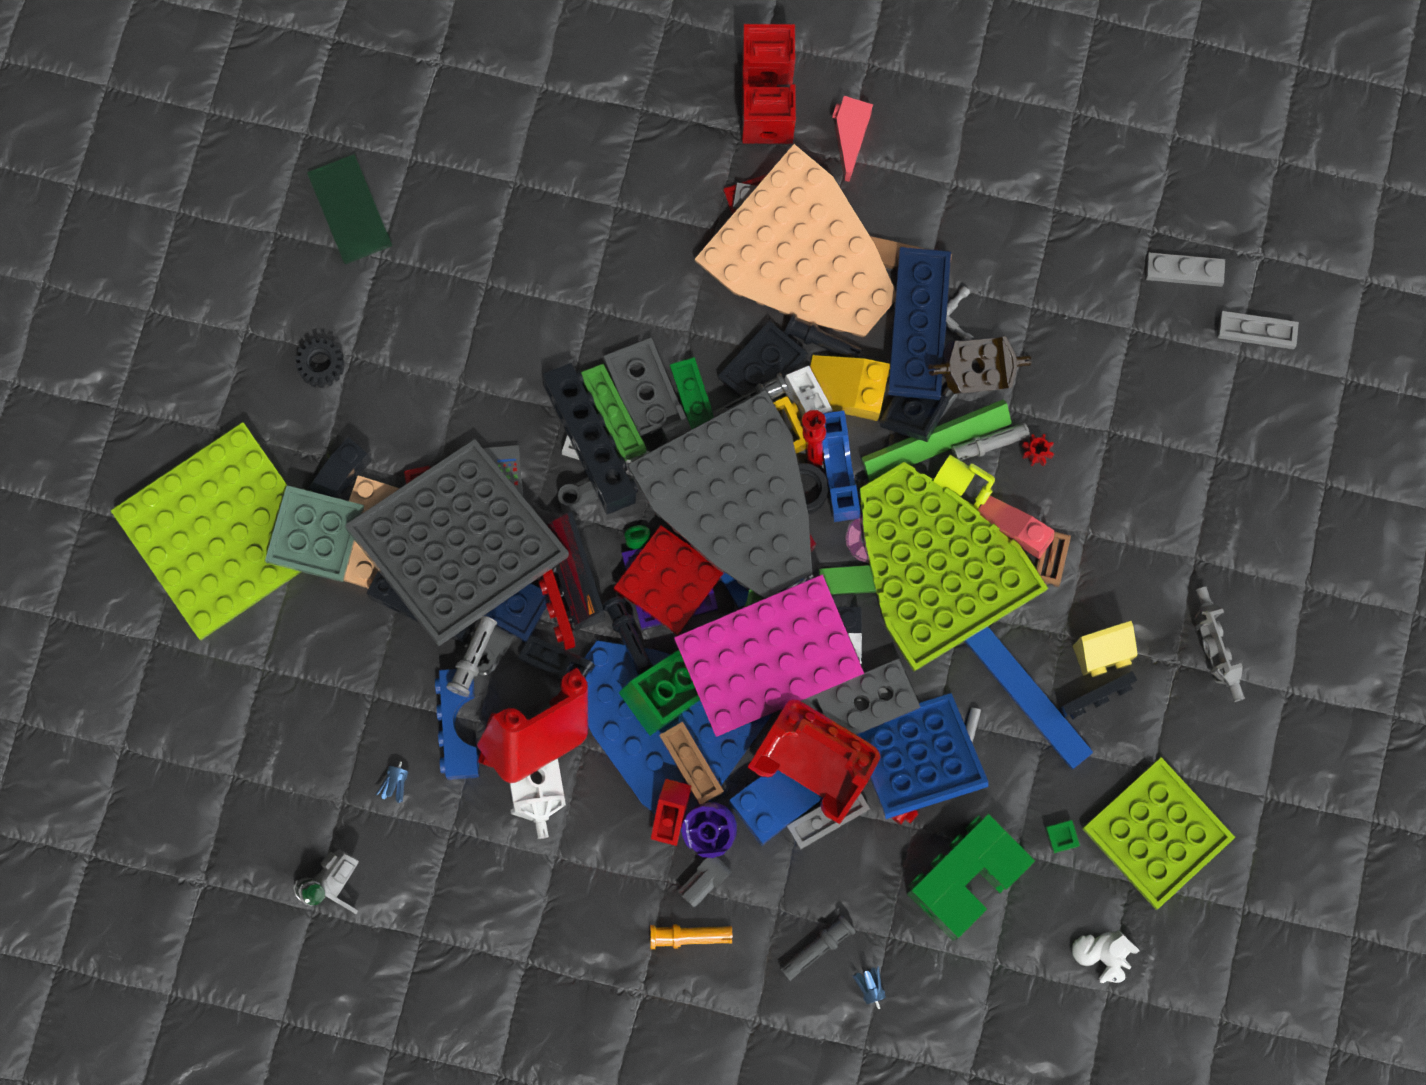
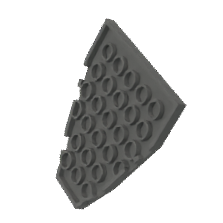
[628,390,812,599]

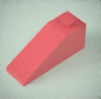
[832,96,873,182]
[978,496,1054,559]

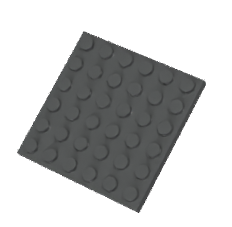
[345,439,569,647]

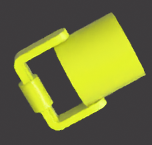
[933,454,995,510]

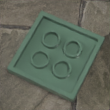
[265,486,364,582]

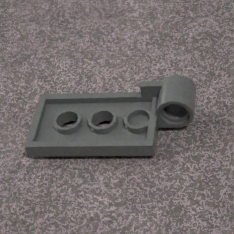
[604,338,692,443]
[801,659,920,735]

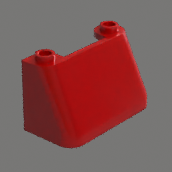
[477,668,588,783]
[747,699,880,824]

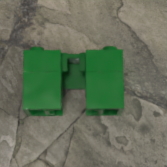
[907,814,1035,941]

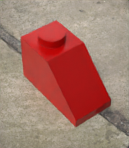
[651,779,692,846]

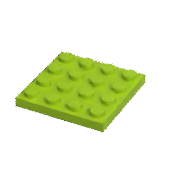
[1082,757,1235,910]

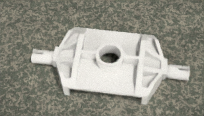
[510,719,566,839]

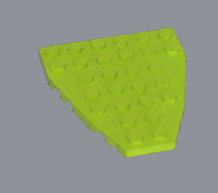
[859,462,1048,672]

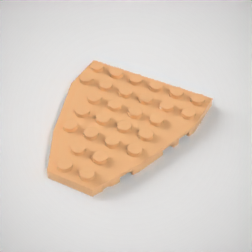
[695,144,896,337]

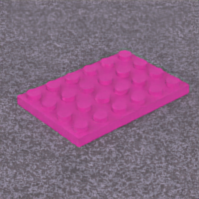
[674,575,864,737]

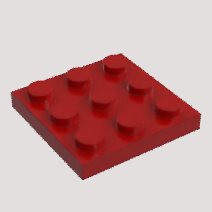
[614,525,725,635]

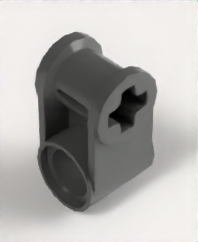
[477,626,514,676]

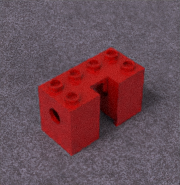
[742,24,796,144]

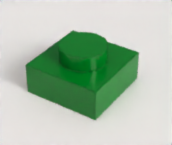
[1045,820,1080,854]

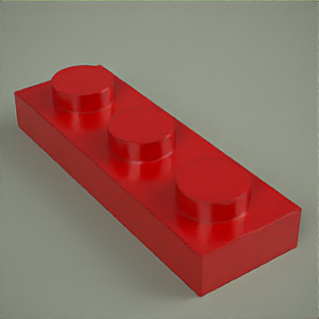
[538,569,575,650]

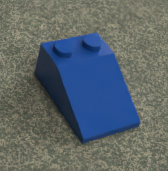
[729,770,823,846]

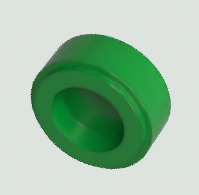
[624,525,652,549]

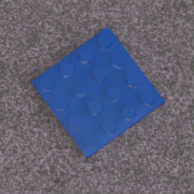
[857,693,989,819]

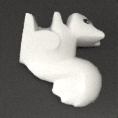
[1072,930,1139,983]

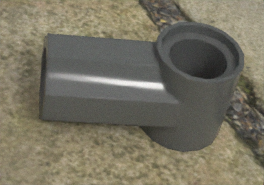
[558,478,598,514]
[678,857,732,908]

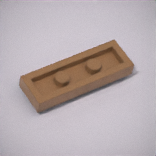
[659,722,724,804]

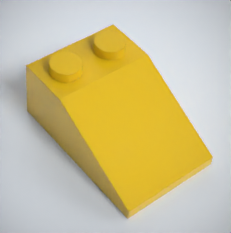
[810,355,890,421]

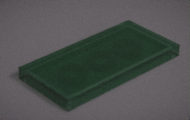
[307,154,392,264]

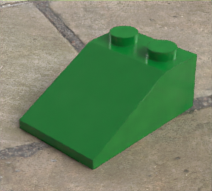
[619,650,700,736]

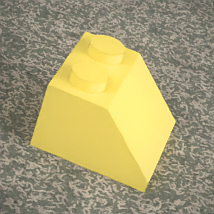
[1073,621,1137,677]

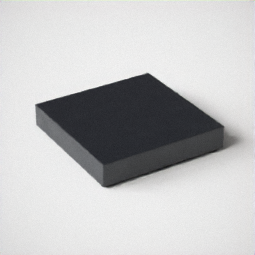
[879,395,949,442]

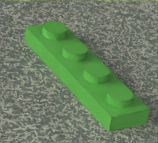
[581,364,646,461]

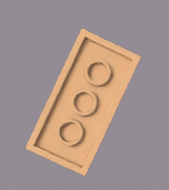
[344,475,400,589]

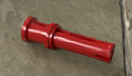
[802,410,826,468]

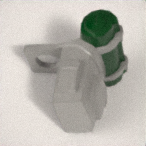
[292,849,359,914]

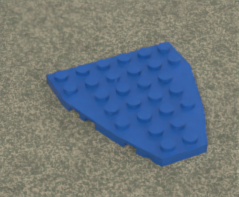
[577,641,774,833]

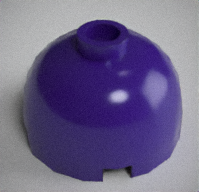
[682,802,737,858]

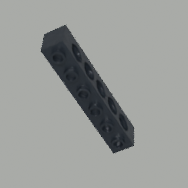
[543,363,638,515]

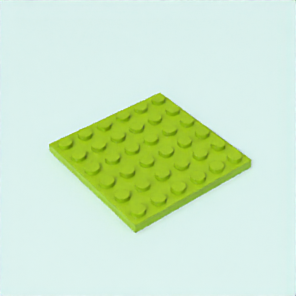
[111,423,301,640]

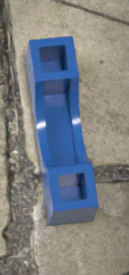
[822,411,860,522]
[435,669,480,780]

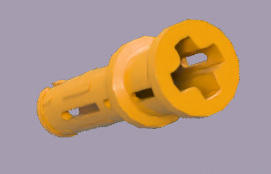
[650,924,732,949]

